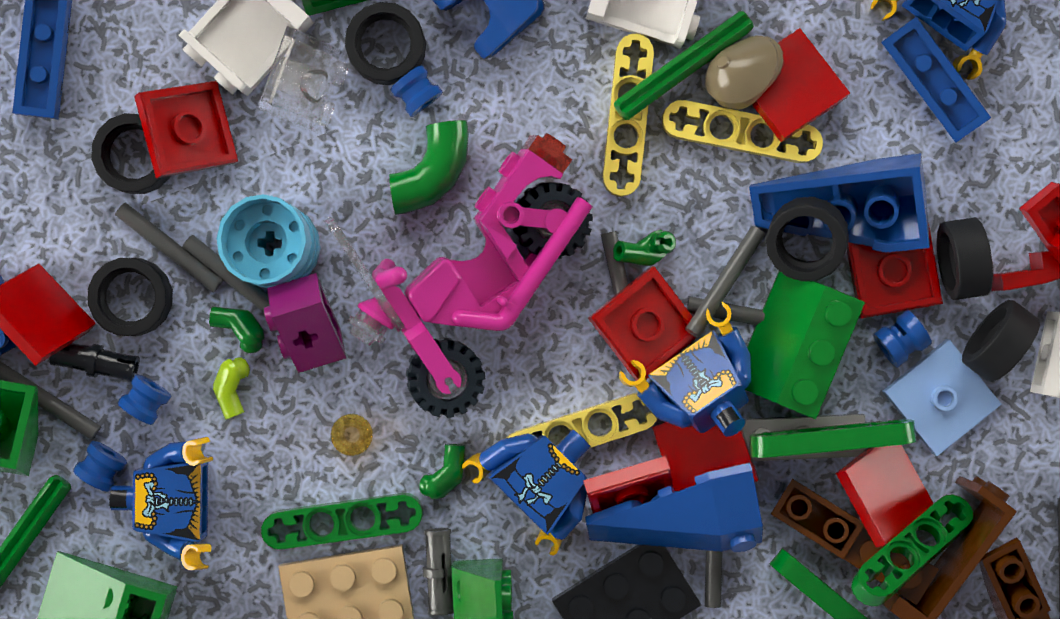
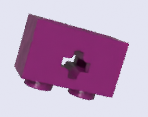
[264,273,346,373]

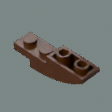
[771,479,939,605]
[979,537,1051,619]

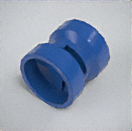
[873,310,932,368]

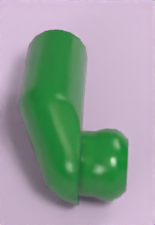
[613,230,676,266]
[209,306,265,353]
[419,443,465,500]

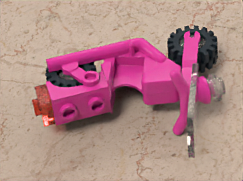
[323,133,593,418]

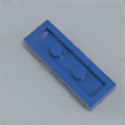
[12,0,72,120]
[881,17,991,143]

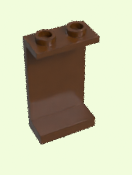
[878,476,1017,619]

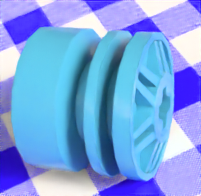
[216,194,321,288]

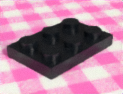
[552,545,701,619]

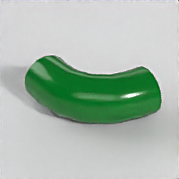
[389,120,469,215]

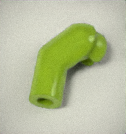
[213,357,250,420]

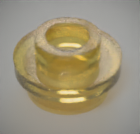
[331,414,373,456]

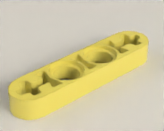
[602,33,654,197]
[662,100,823,163]
[507,393,657,448]

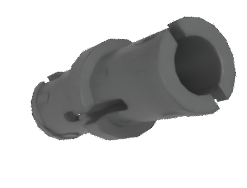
[422,528,454,615]

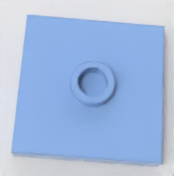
[882,339,1002,456]

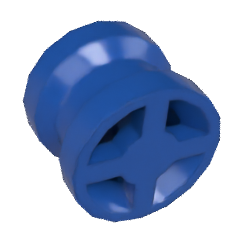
[390,65,443,117]
[117,374,172,425]
[73,441,127,492]

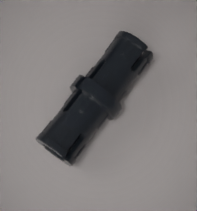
[49,343,140,382]

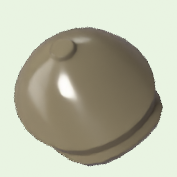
[705,35,783,110]

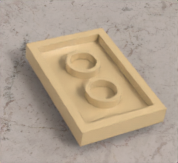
[278,544,415,619]

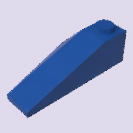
[749,153,930,252]
[585,463,763,552]

